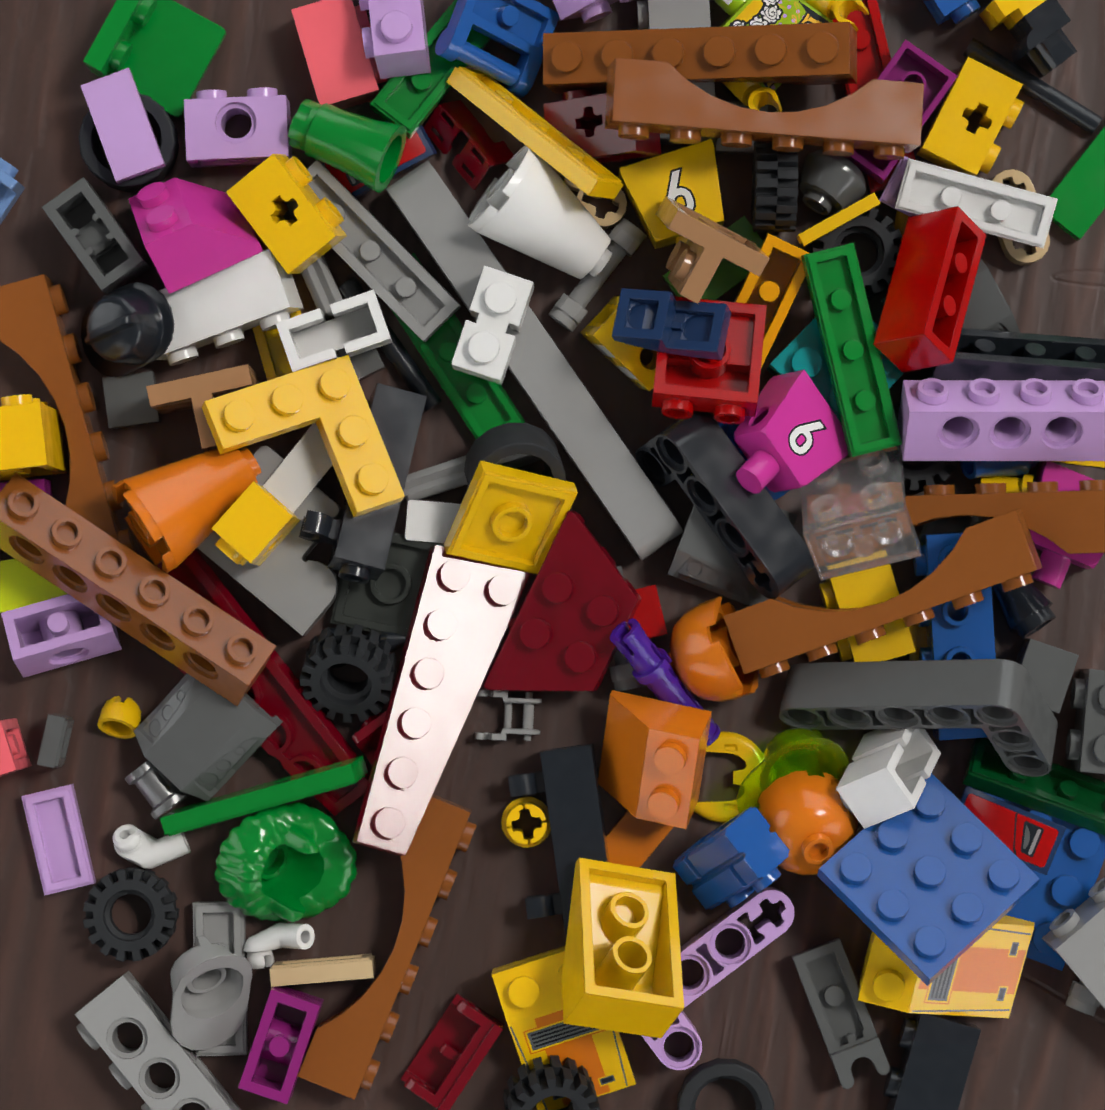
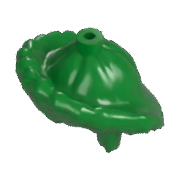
[214,802,357,923]

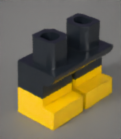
[979,0,1077,78]

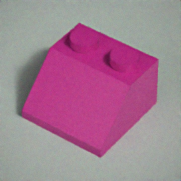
[128,177,263,294]

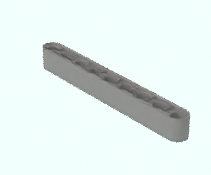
[386,160,683,561]

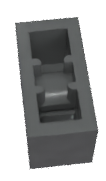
[42,177,151,294]

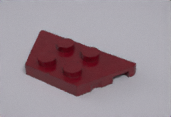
[483,510,642,691]

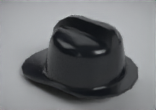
[81,282,175,377]

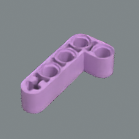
[641,886,795,1070]

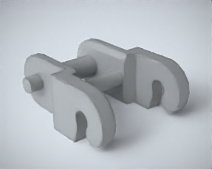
[474,689,542,741]

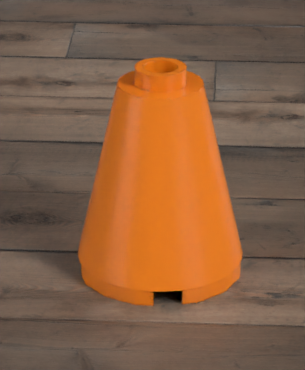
[111,447,262,573]

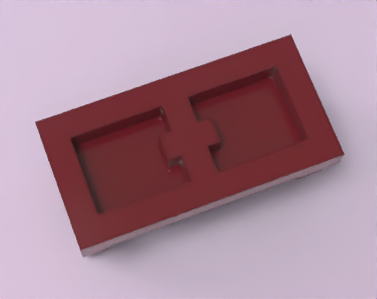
[401,993,504,1110]

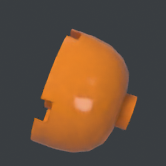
[667,597,759,702]
[757,770,858,875]

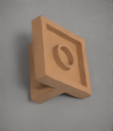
[656,196,770,304]
[146,364,259,451]

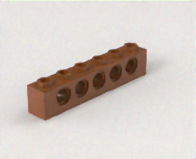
[0,472,276,707]

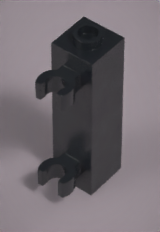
[299,383,427,584]
[508,743,610,936]

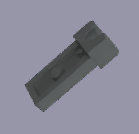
[791,937,891,1089]

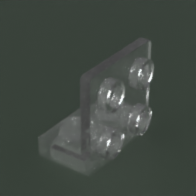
[801,446,921,580]

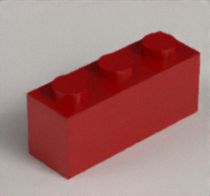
[873,206,987,372]

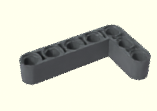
[779,659,1058,777]

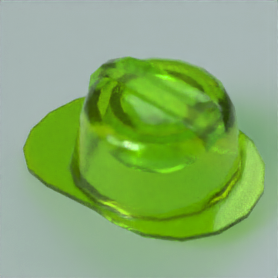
[736,728,848,813]

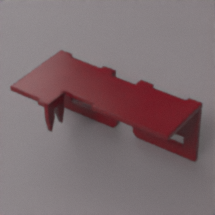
[424,100,514,190]

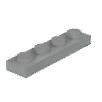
[287,160,462,342]

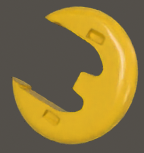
[694,731,770,823]

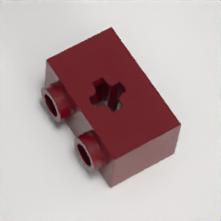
[543,86,662,164]

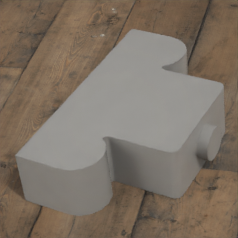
[197,446,342,636]

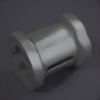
[125,760,190,820]

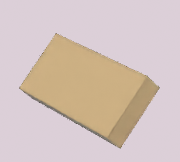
[269,953,376,987]

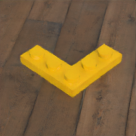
[202,355,405,517]

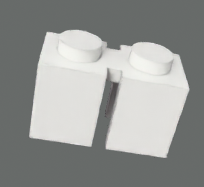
[451,265,534,385]
[276,289,393,372]
[836,729,941,829]

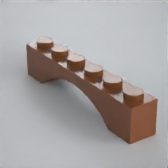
[543,22,857,94]
[604,58,924,160]
[0,274,136,552]
[808,480,1105,561]
[723,509,1043,679]
[297,794,477,1100]

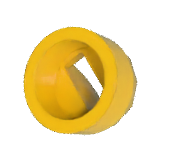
[97,696,141,739]

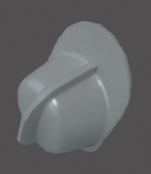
[170,935,252,1050]

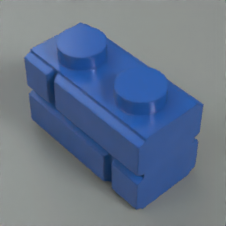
[673,807,790,910]

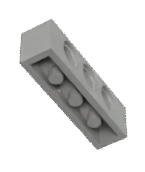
[74,971,241,1110]

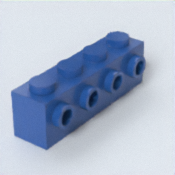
[913,532,996,740]

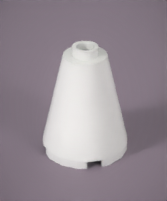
[468,145,612,279]

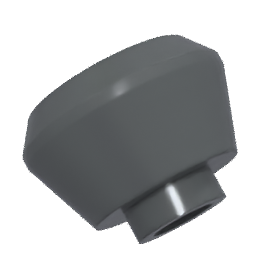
[799,149,866,215]

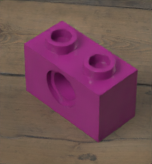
[238,986,324,1104]

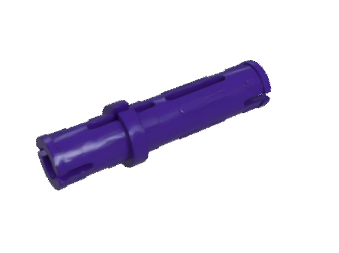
[610,618,721,747]

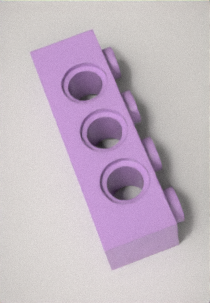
[897,378,1105,461]

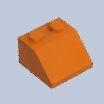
[598,690,712,829]

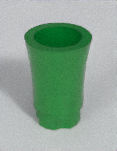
[288,99,407,193]

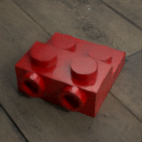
[652,296,767,424]

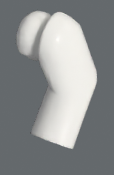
[113,824,191,869]
[243,923,315,969]

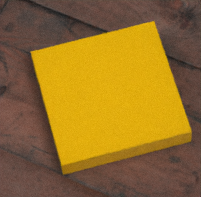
[444,460,578,574]

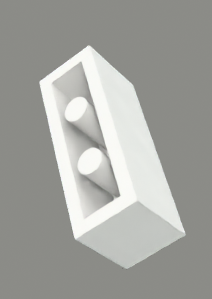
[156,249,304,366]

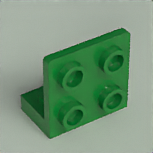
[83,0,226,118]

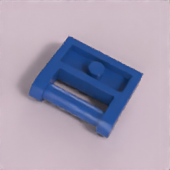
[435,0,559,98]

